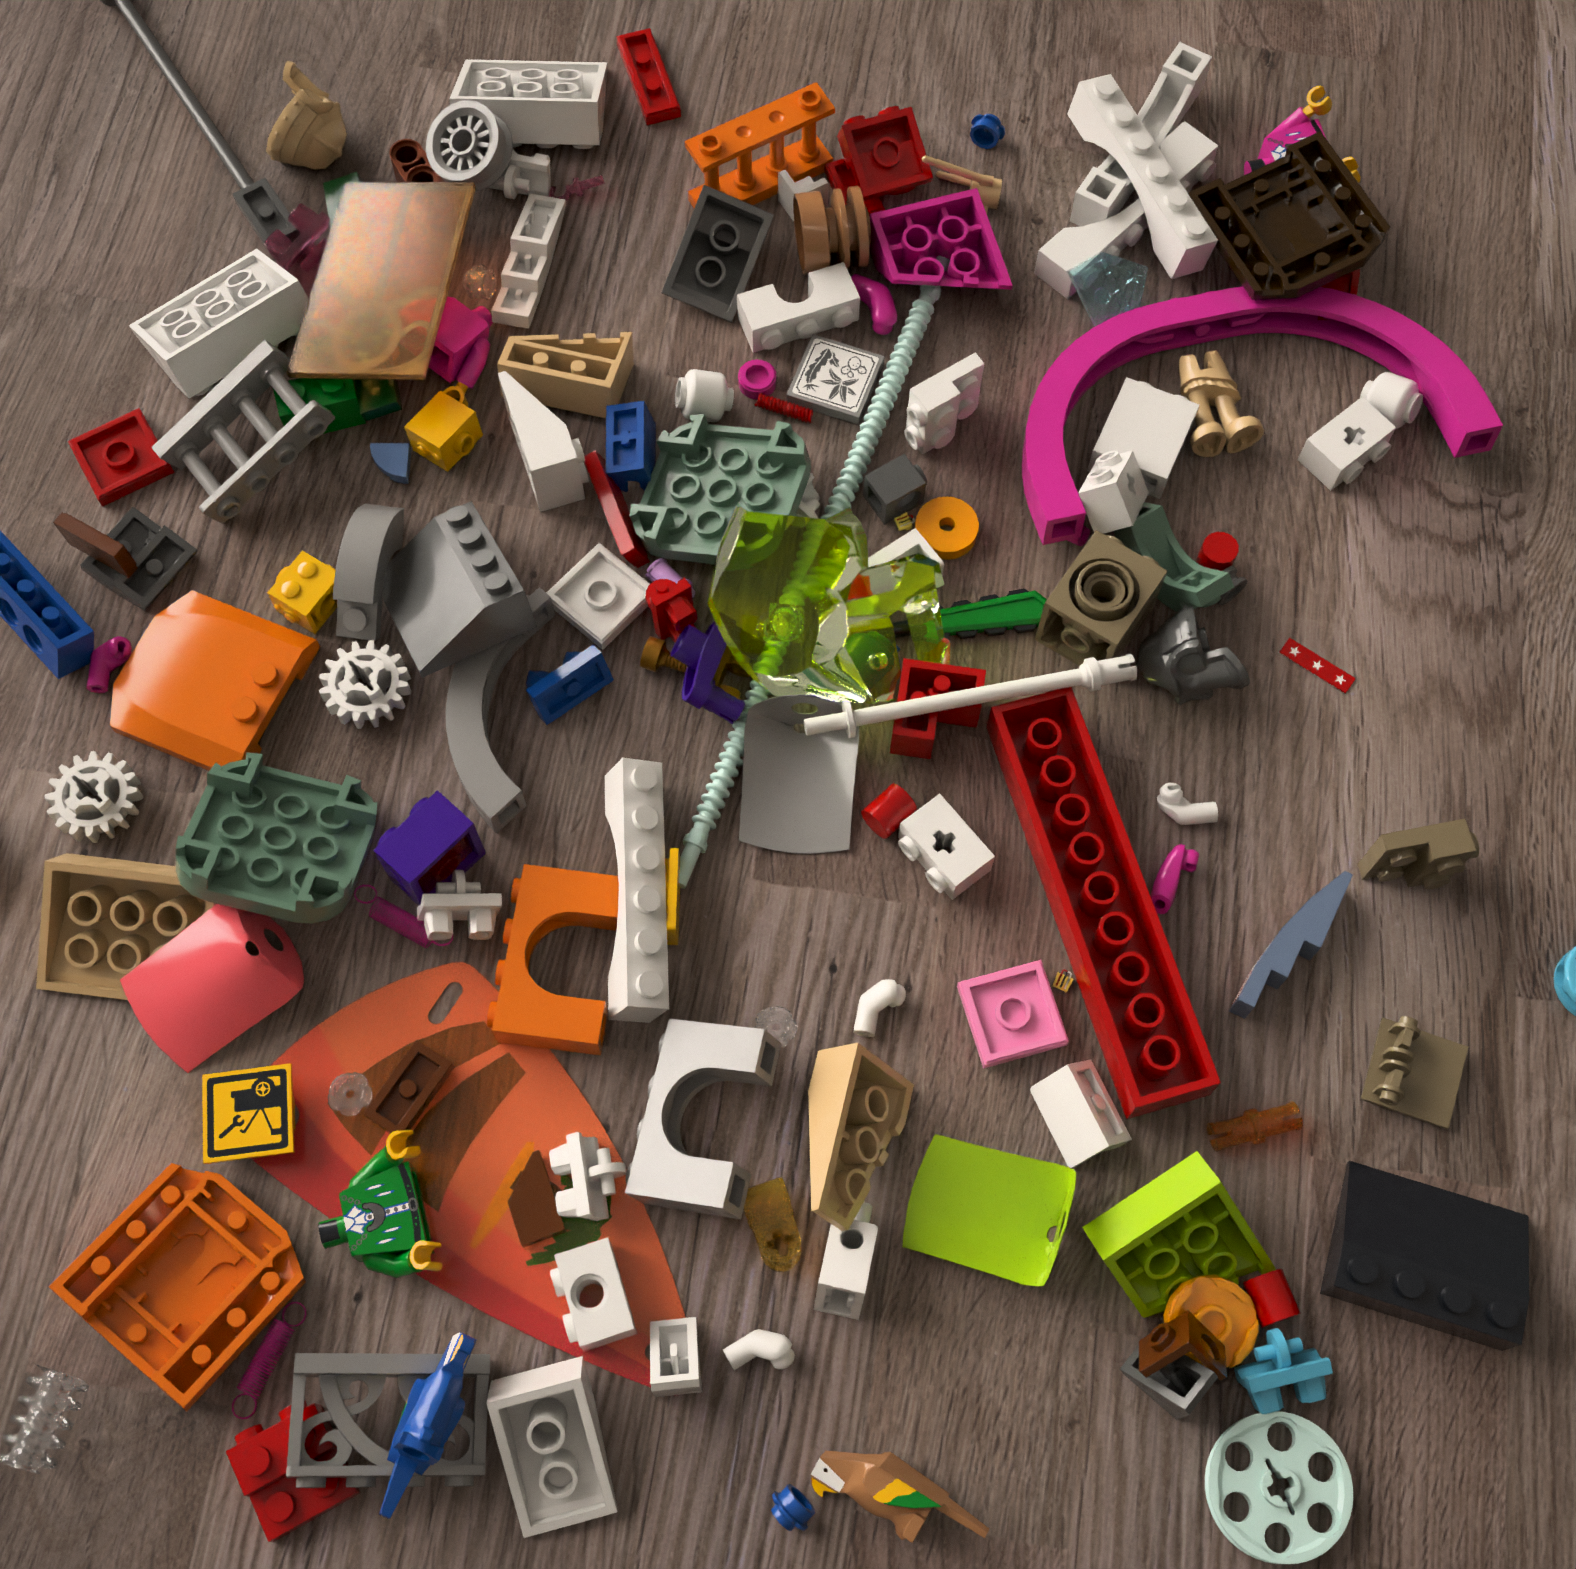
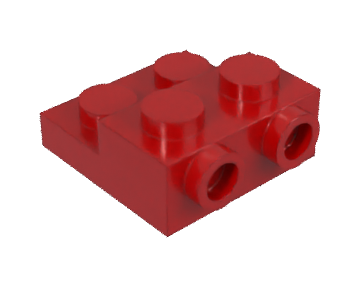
[837,106,933,201]
[226,1400,361,1542]

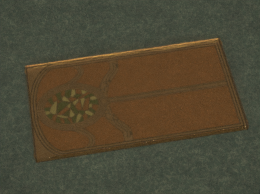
[286,182,476,380]

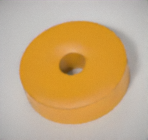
[915,496,979,560]

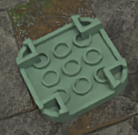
[629,414,811,567]
[176,752,378,924]

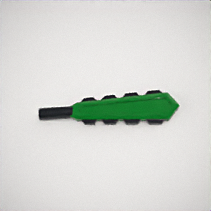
[870,588,1047,642]

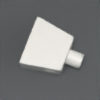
[814,1201,878,1320]

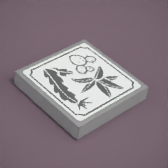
[786,334,884,425]

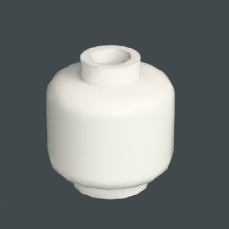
[675,369,734,423]
[1360,372,1423,429]

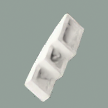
[491,194,566,329]

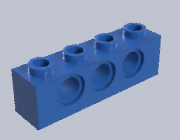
[0,530,94,679]

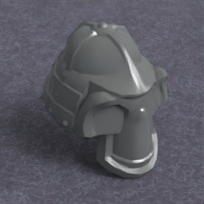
[1136,605,1250,705]

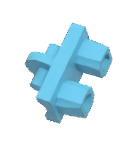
[1234,1328,1333,1414]

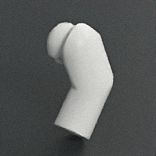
[1157,783,1218,825]

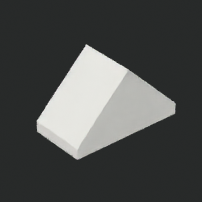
[650,1317,702,1397]

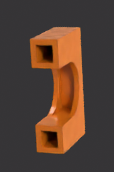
[487,864,619,1056]

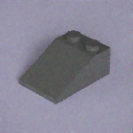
[661,185,774,323]

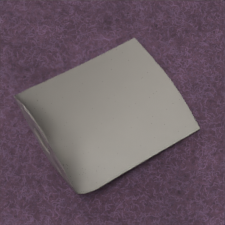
[739,694,859,854]

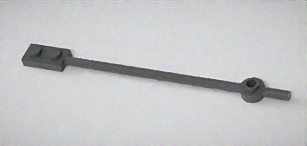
[100,0,303,254]

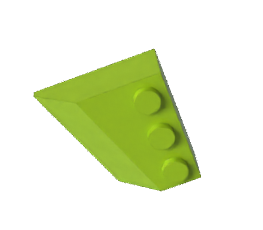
[1082,1151,1276,1318]

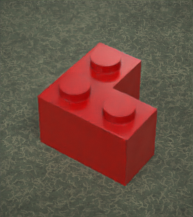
[889,658,986,759]

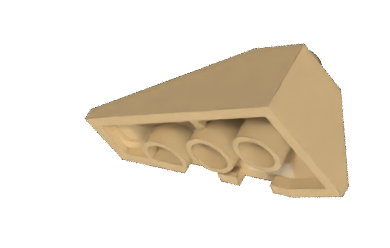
[808,1043,914,1231]

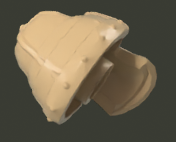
[266,61,347,170]

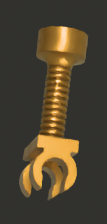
[640,636,755,700]

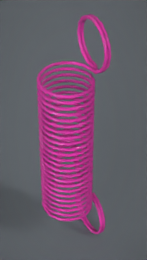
[354,884,453,948]
[232,1302,307,1419]

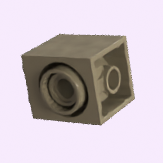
[1035,530,1167,666]

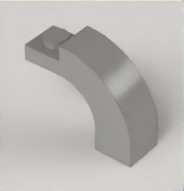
[333,504,404,641]

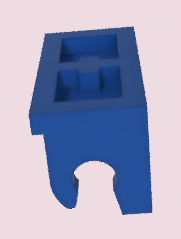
[606,401,656,492]

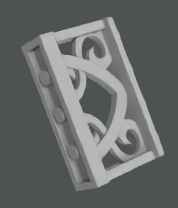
[286,1353,490,1488]

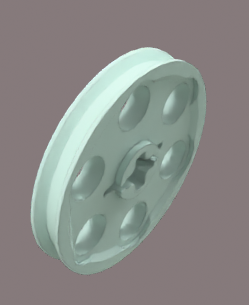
[1205,1411,1353,1564]

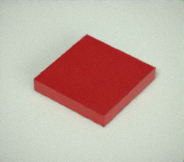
[68,408,175,507]

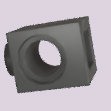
[863,454,927,525]

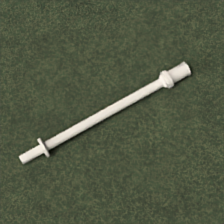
[804,654,1137,738]

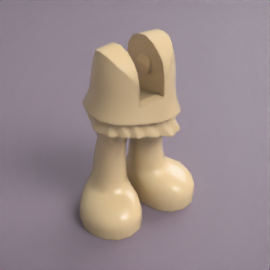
[1179,350,1264,457]

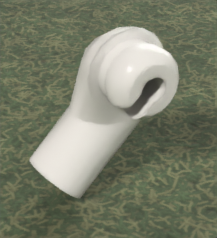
[853,979,906,1037]
[723,1329,795,1370]

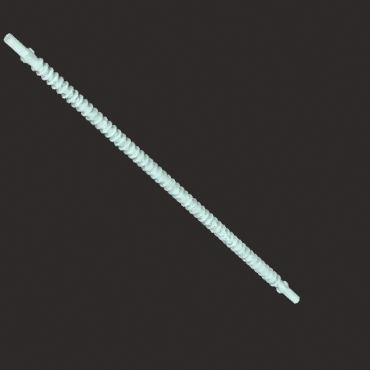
[679,256,950,889]

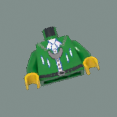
[318,1130,442,1278]

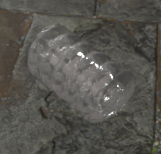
[0,1363,89,1474]

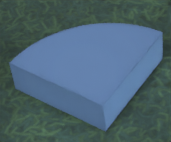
[370,443,412,484]

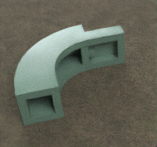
[1113,502,1234,612]

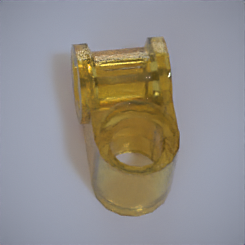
[743,1176,802,1272]

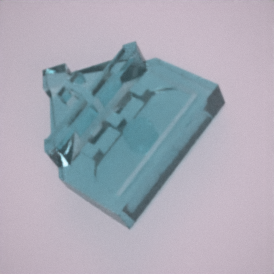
[1067,252,1148,327]

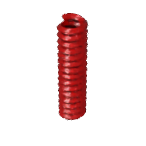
[754,393,814,424]

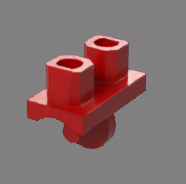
[645,577,698,643]

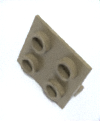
[1360,1016,1468,1130]

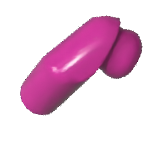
[87,636,132,693]

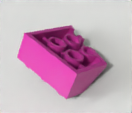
[869,188,1013,290]

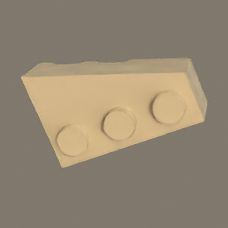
[497,332,634,418]

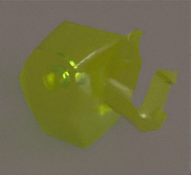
[707,500,950,704]

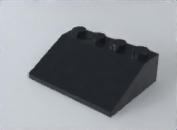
[1320,1161,1530,1351]

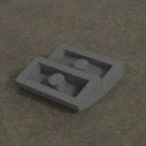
[80,507,197,611]

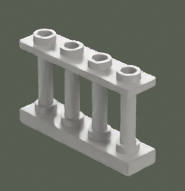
[151,340,335,523]

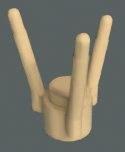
[922,155,1002,214]

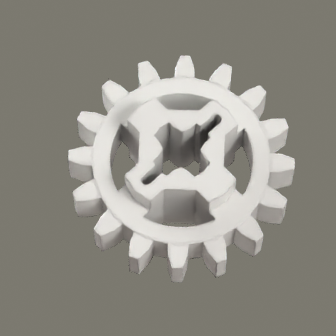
[319,640,411,729]
[44,751,143,843]

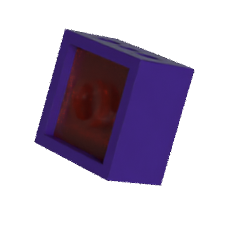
[373,790,486,906]

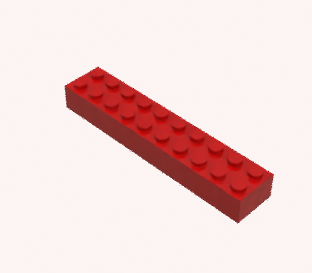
[986,687,1221,1120]

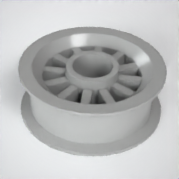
[426,100,513,191]

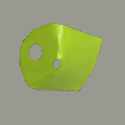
[902,1134,1076,1287]

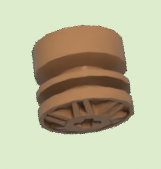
[793,186,871,275]

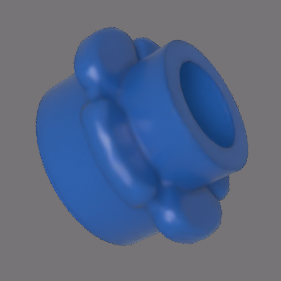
[970,114,1005,149]
[771,1484,815,1531]

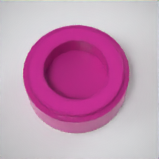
[738,359,776,399]

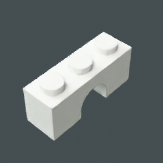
[737,262,860,353]

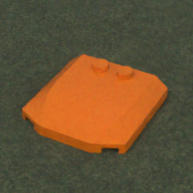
[110,590,320,771]
[49,1163,306,1412]

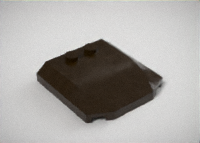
[1188,131,1390,300]

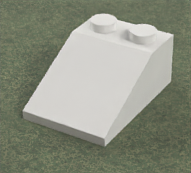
[498,371,589,512]
[486,1356,617,1538]

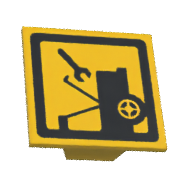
[202,1063,295,1164]

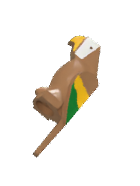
[811,1450,989,1543]

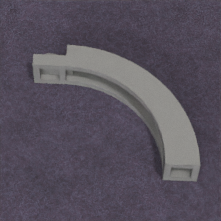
[446,587,555,834]

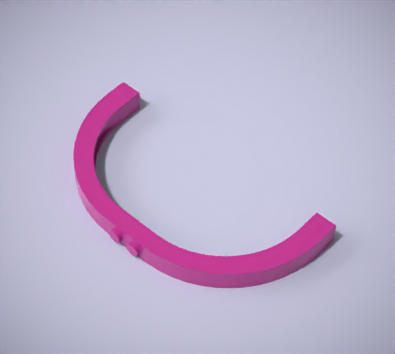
[1022,286,1503,545]

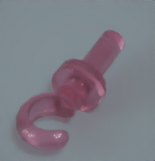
[549,175,605,201]

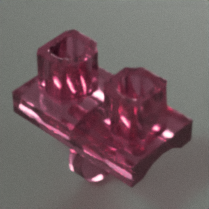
[264,203,331,273]

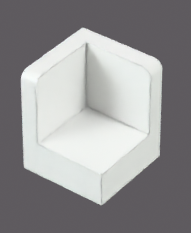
[778,170,829,222]

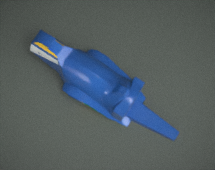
[379,1332,477,1519]

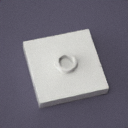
[546,543,650,650]

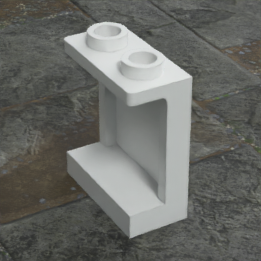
[1087,377,1199,499]

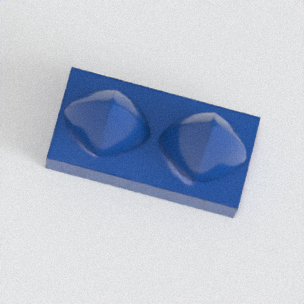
[526,644,614,725]

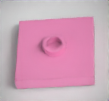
[957,960,1069,1069]

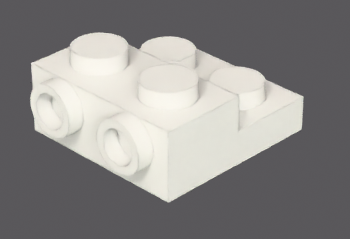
[904,352,984,454]

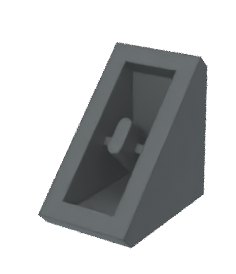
[1120,1333,1218,1420]

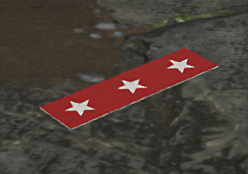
[1279,637,1356,694]

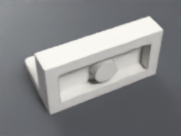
[1030,1060,1132,1168]

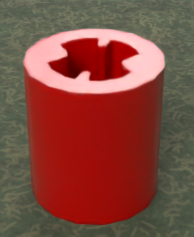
[1195,532,1239,571]
[861,783,917,839]
[1243,1268,1301,1328]

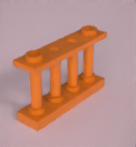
[684,82,835,208]

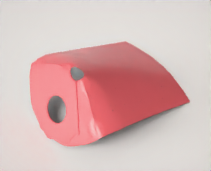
[120,904,304,1073]

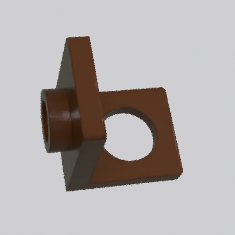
[1139,1310,1227,1381]

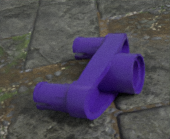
[671,610,769,724]

